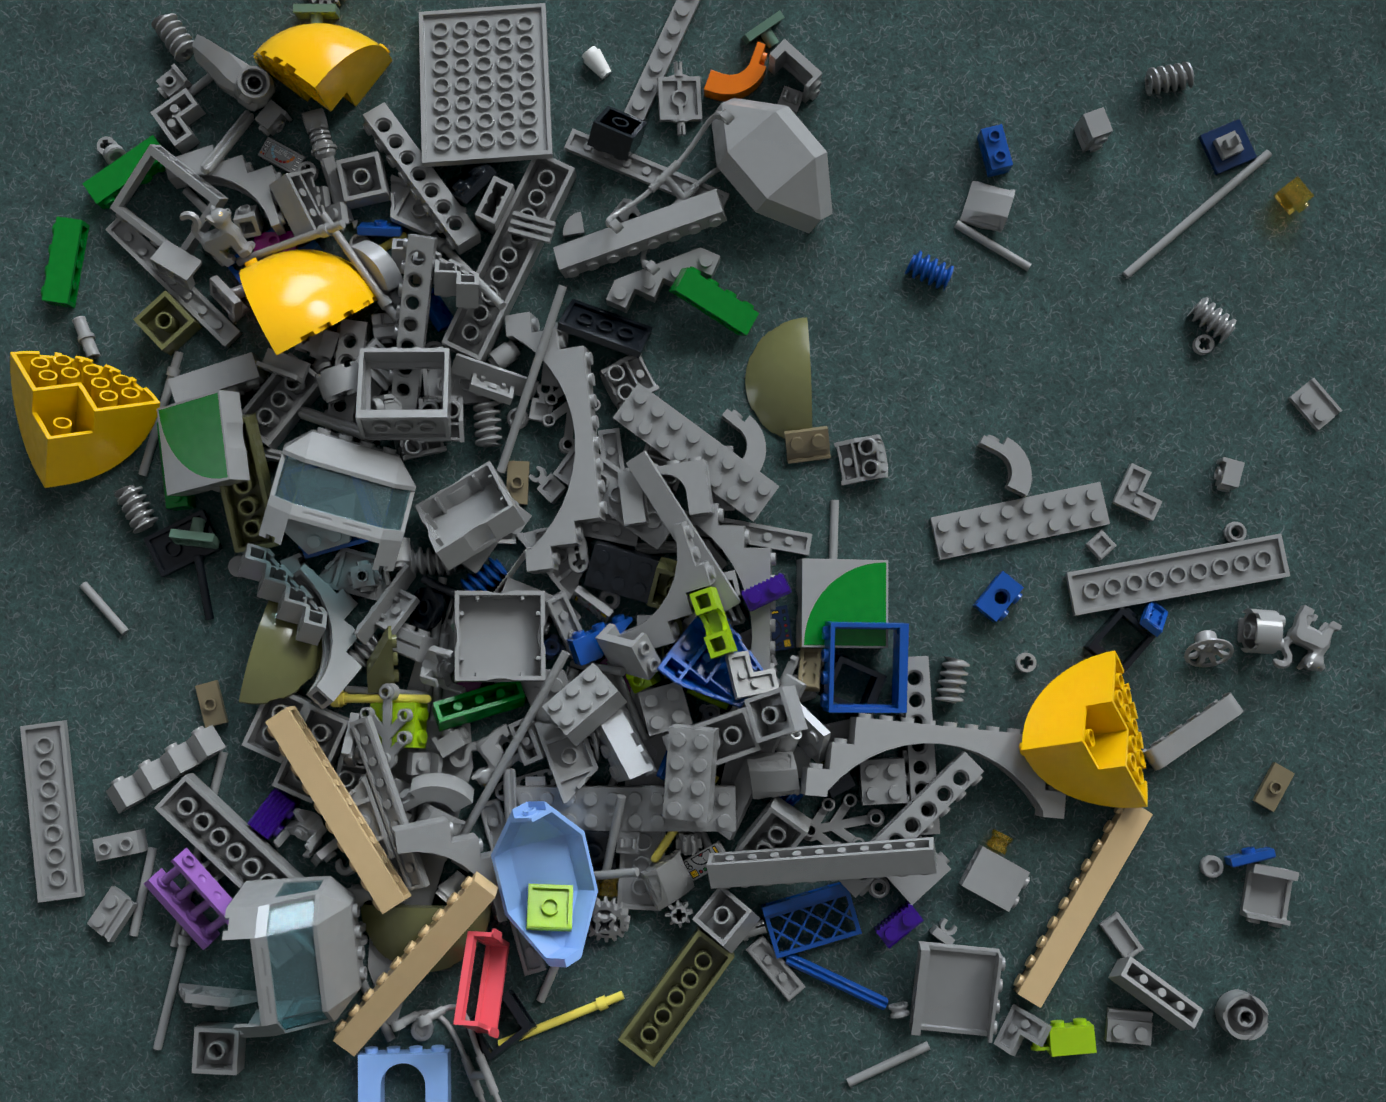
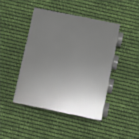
[909,941,1005,1043]

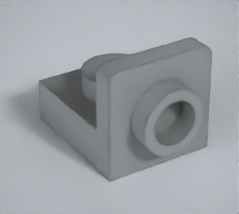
[406,751,443,775]

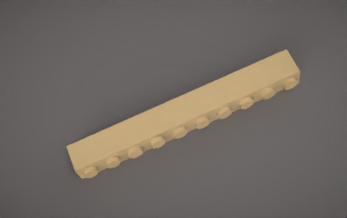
[265,706,412,914]
[1013,807,1153,1008]
[333,871,498,1056]

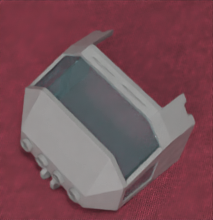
[259,427,416,571]
[222,876,368,1038]

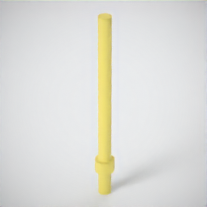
[498,991,625,1046]

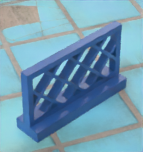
[761,882,862,958]

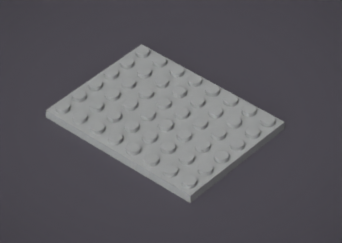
[419,3,553,167]

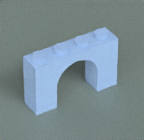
[358,1045,451,1102]

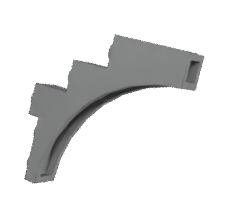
[165,145,287,236]
[618,520,716,648]
[293,563,362,709]
[391,816,507,922]

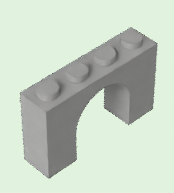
[618,457,715,528]

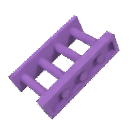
[144,848,232,950]

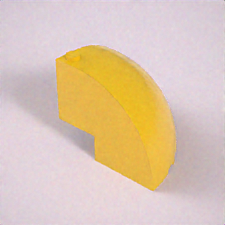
[253,23,392,112]
[239,249,378,355]
[10,351,160,488]
[1019,650,1148,808]

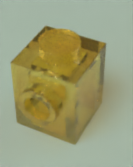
[1273,176,1314,215]

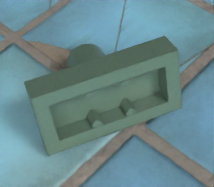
[293,4,340,24]
[742,10,785,49]
[169,517,220,549]

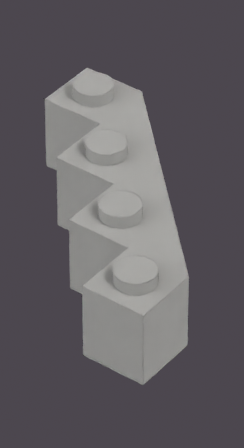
[392,238,479,309]
[606,247,720,313]
[237,543,328,646]
[106,725,226,814]

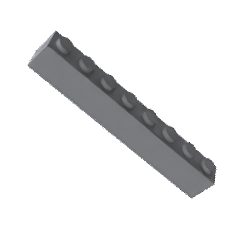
[553,189,727,279]

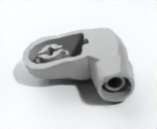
[192,35,275,112]

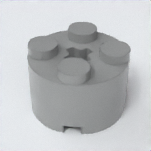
[315,361,359,404]
[1237,609,1286,654]
[1214,989,1269,1040]

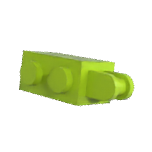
[1031,1018,1097,1057]

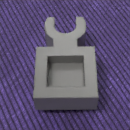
[528,383,554,424]
[529,466,568,504]

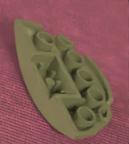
[745,317,812,439]
[239,600,322,705]
[361,903,492,972]

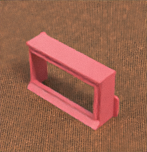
[453,928,510,1038]

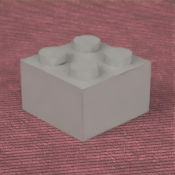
[336,151,390,209]
[637,683,692,736]
[744,685,808,744]
[858,757,907,805]
[692,888,760,954]
[192,1021,247,1075]

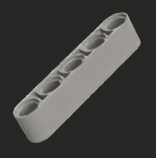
[1142,692,1243,771]

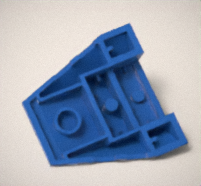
[657,616,763,708]

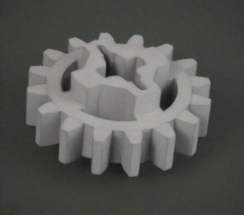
[588,896,630,942]

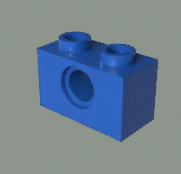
[977,124,1013,177]
[973,571,1024,622]

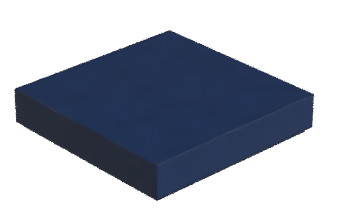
[1198,119,1257,175]

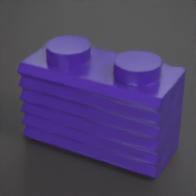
[741,573,792,612]
[247,787,300,839]
[874,901,924,949]

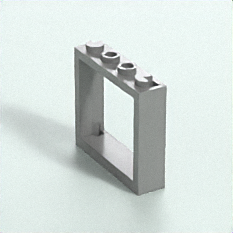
[110,144,228,255]

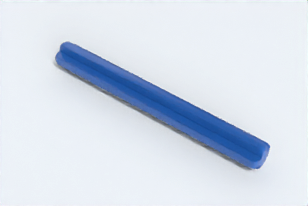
[785,954,888,1010]

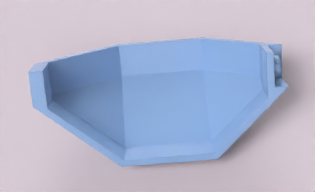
[491,801,598,968]

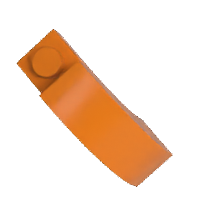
[704,42,768,101]

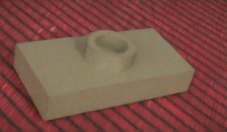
[506,461,530,505]
[798,648,823,692]
[195,680,229,728]
[1252,762,1295,812]

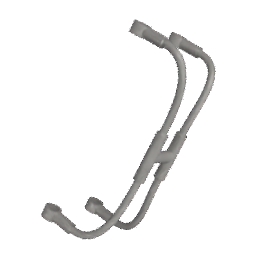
[605,109,735,275]
[390,1004,502,1102]

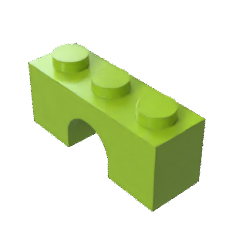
[689,587,738,659]

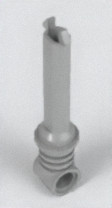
[301,108,358,232]

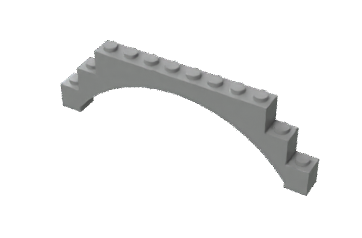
[505,312,608,574]
[691,503,776,769]
[800,713,1066,819]

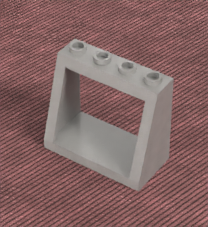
[356,347,451,440]

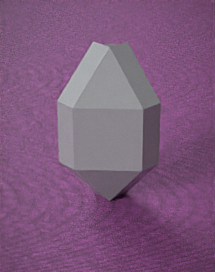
[712,98,833,233]

